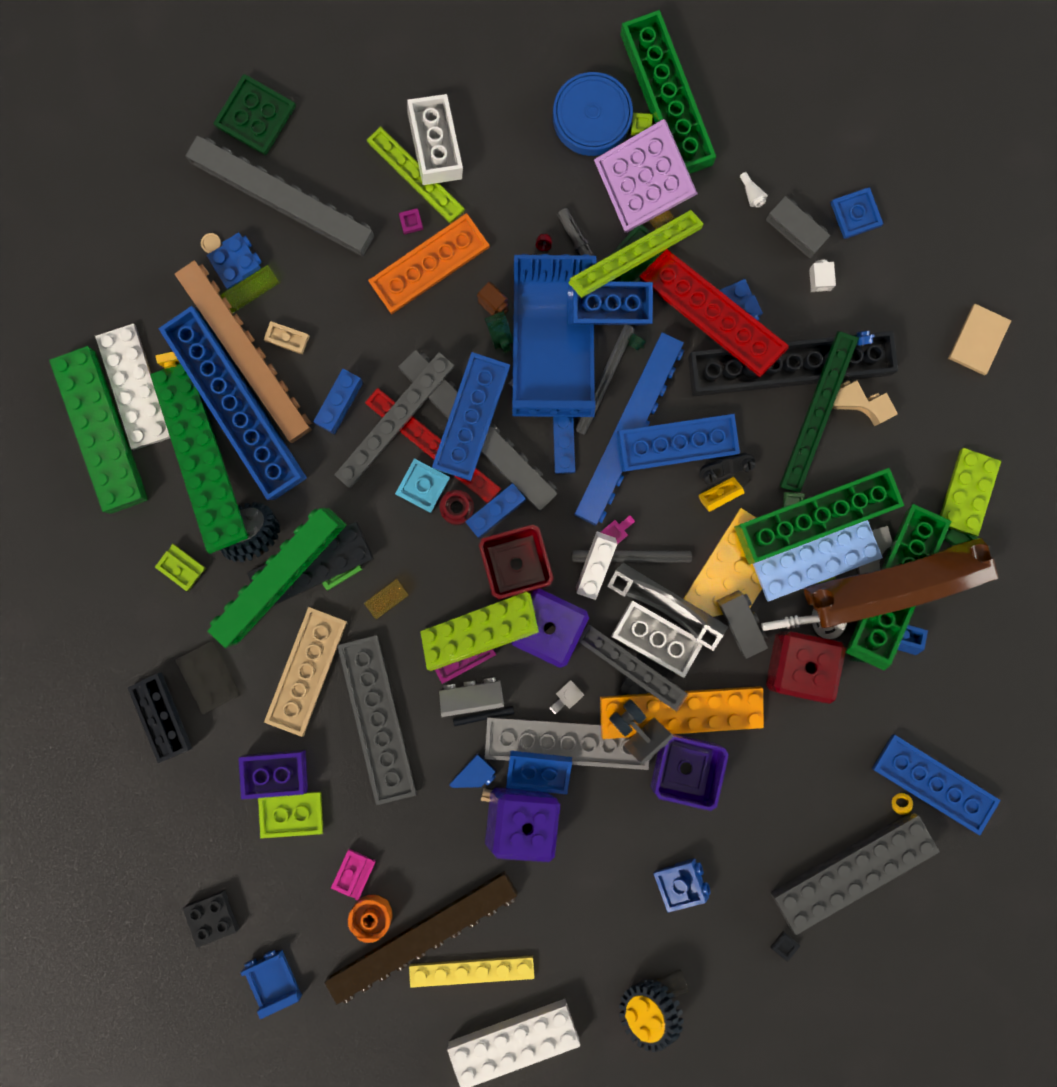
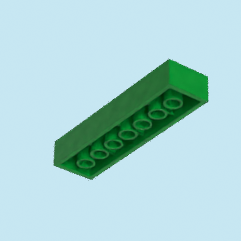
[620,10,716,174]
[49,346,149,514]
[734,468,905,565]
[845,504,951,670]
[207,508,347,648]

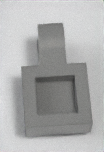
[549,680,584,714]

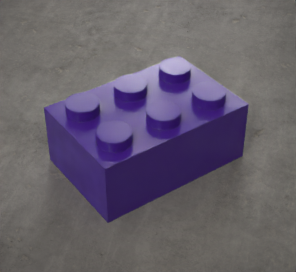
[239,750,308,799]

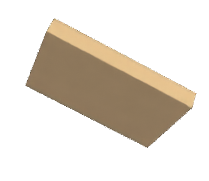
[948,304,1011,375]

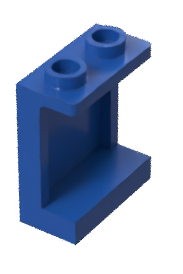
[240,950,302,1019]

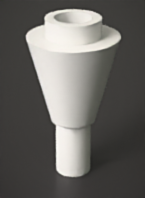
[740,172,768,208]

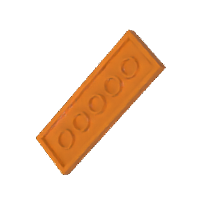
[368,213,490,315]

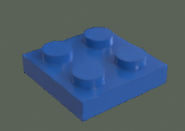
[830,187,883,239]

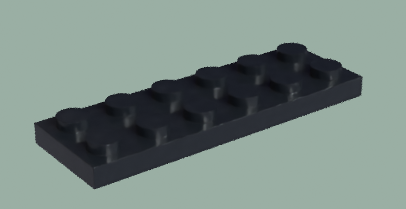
[247,522,374,607]

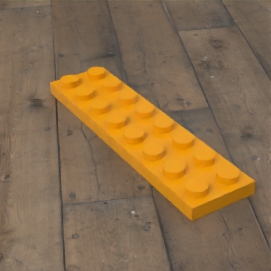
[600,686,764,739]

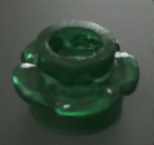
[628,333,646,351]

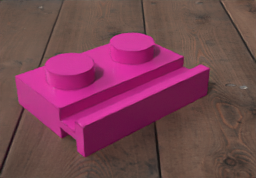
[331,849,376,901]

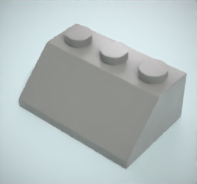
[439,677,504,717]

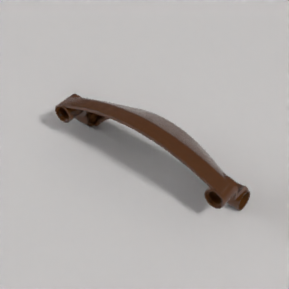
[804,538,999,628]

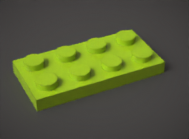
[940,448,1001,537]

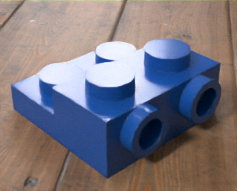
[207,233,263,291]
[719,279,763,321]
[653,858,711,913]

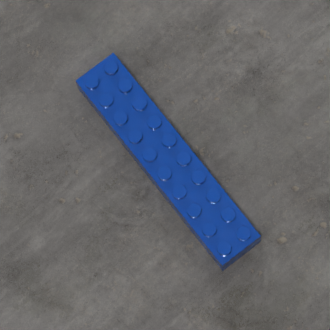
[158,306,307,500]

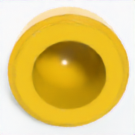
[892,793,913,815]

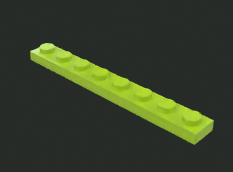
[569,210,703,298]

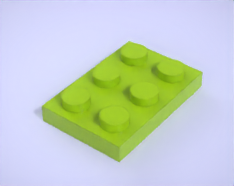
[258,791,324,838]

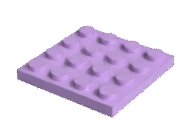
[594,119,698,232]

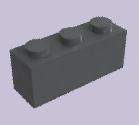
[766,196,831,259]
[717,590,768,659]

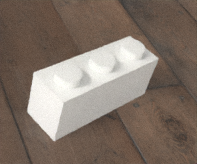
[576,532,617,600]

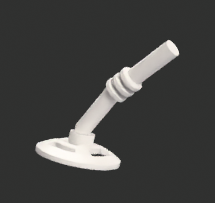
[762,609,847,639]

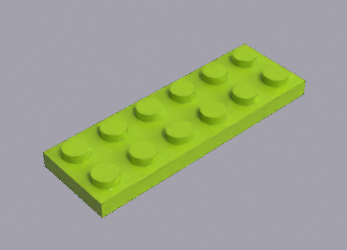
[420,592,539,671]

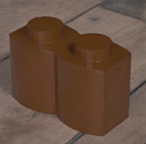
[477,282,509,319]

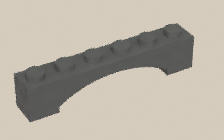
[607,563,729,651]

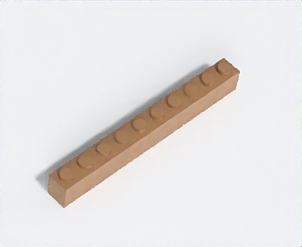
[174,260,312,443]

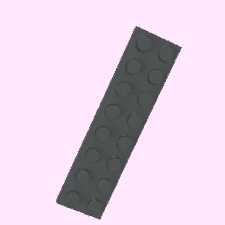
[337,635,417,805]

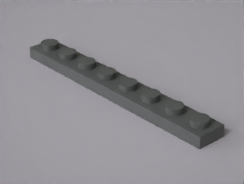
[334,352,455,488]

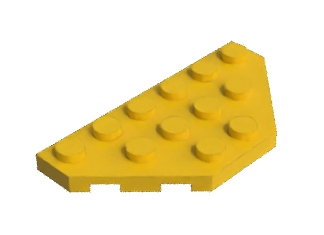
[683,508,762,617]

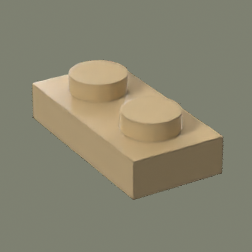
[264,321,309,355]

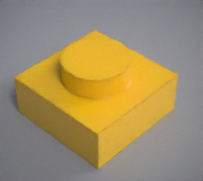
[155,352,180,369]

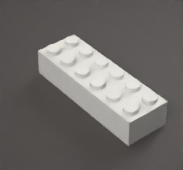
[447,999,580,1087]

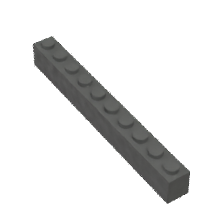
[185,136,374,257]
[398,350,557,512]

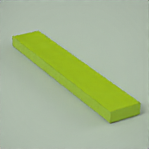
[367,126,465,224]

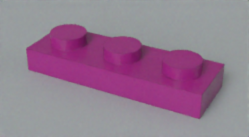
[435,649,496,684]

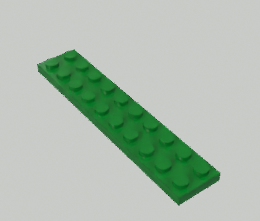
[150,363,248,554]

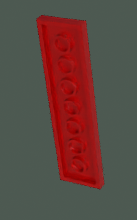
[639,249,789,377]

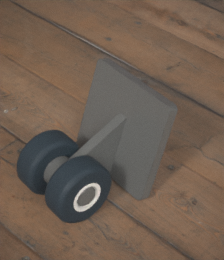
[609,700,673,765]

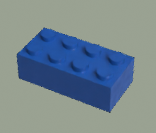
[568,282,653,325]

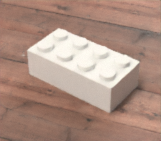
[407,94,463,185]
[611,601,702,678]

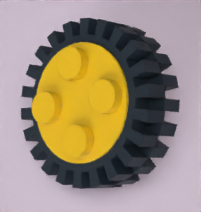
[619,980,684,1052]

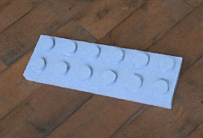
[753,520,883,602]

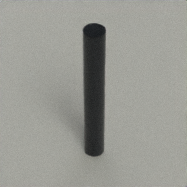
[453,706,514,727]

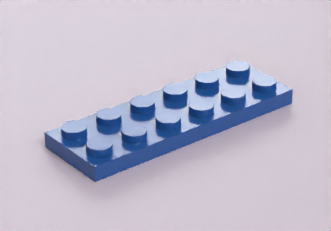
[432,352,510,481]
[617,414,740,472]
[872,734,1001,835]

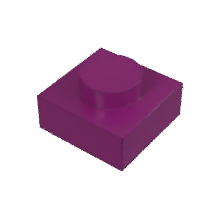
[399,208,423,234]

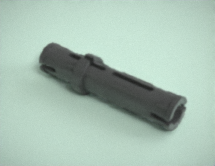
[557,208,597,260]

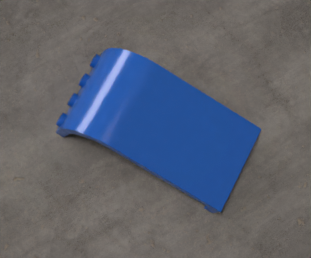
[512,254,597,417]

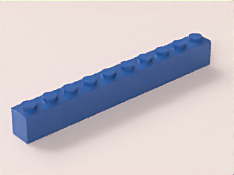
[574,332,684,526]

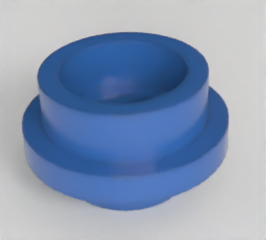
[856,330,875,345]

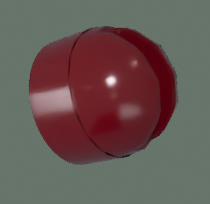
[536,234,552,251]

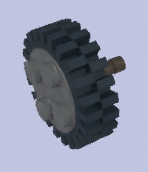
[220,502,280,562]

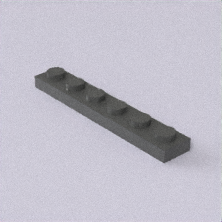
[578,624,689,712]

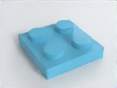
[395,458,450,513]

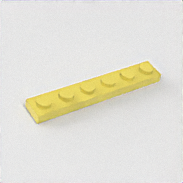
[409,956,534,988]

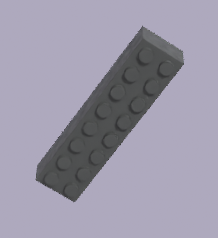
[770,812,940,935]

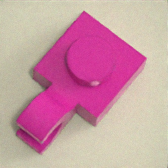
[600,516,635,544]

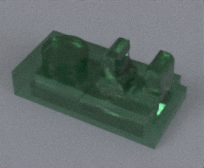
[485,311,513,353]

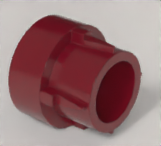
[439,490,474,525]

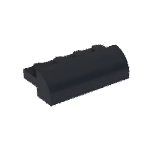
[128,672,193,763]

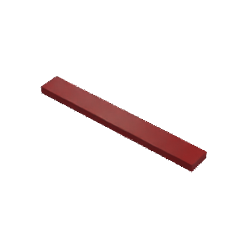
[365,388,502,504]

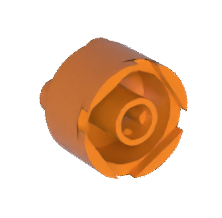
[348,895,393,943]

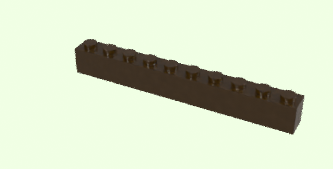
[324,871,517,1005]

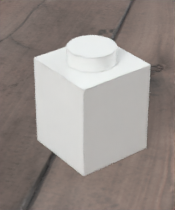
[809,260,836,292]

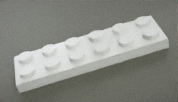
[95,323,170,450]

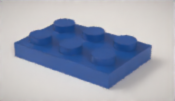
[506,750,572,794]

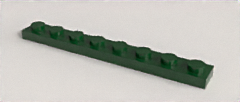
[779,331,859,493]

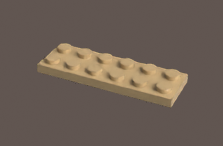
[264,607,348,737]

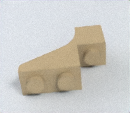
[832,381,898,426]

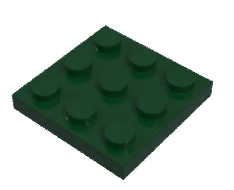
[213,74,296,156]

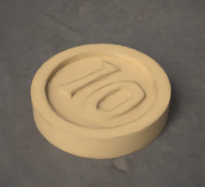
[201,233,222,253]

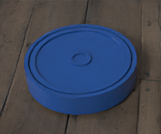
[553,72,633,156]

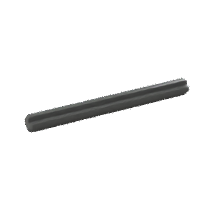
[576,325,634,435]
[572,550,692,563]

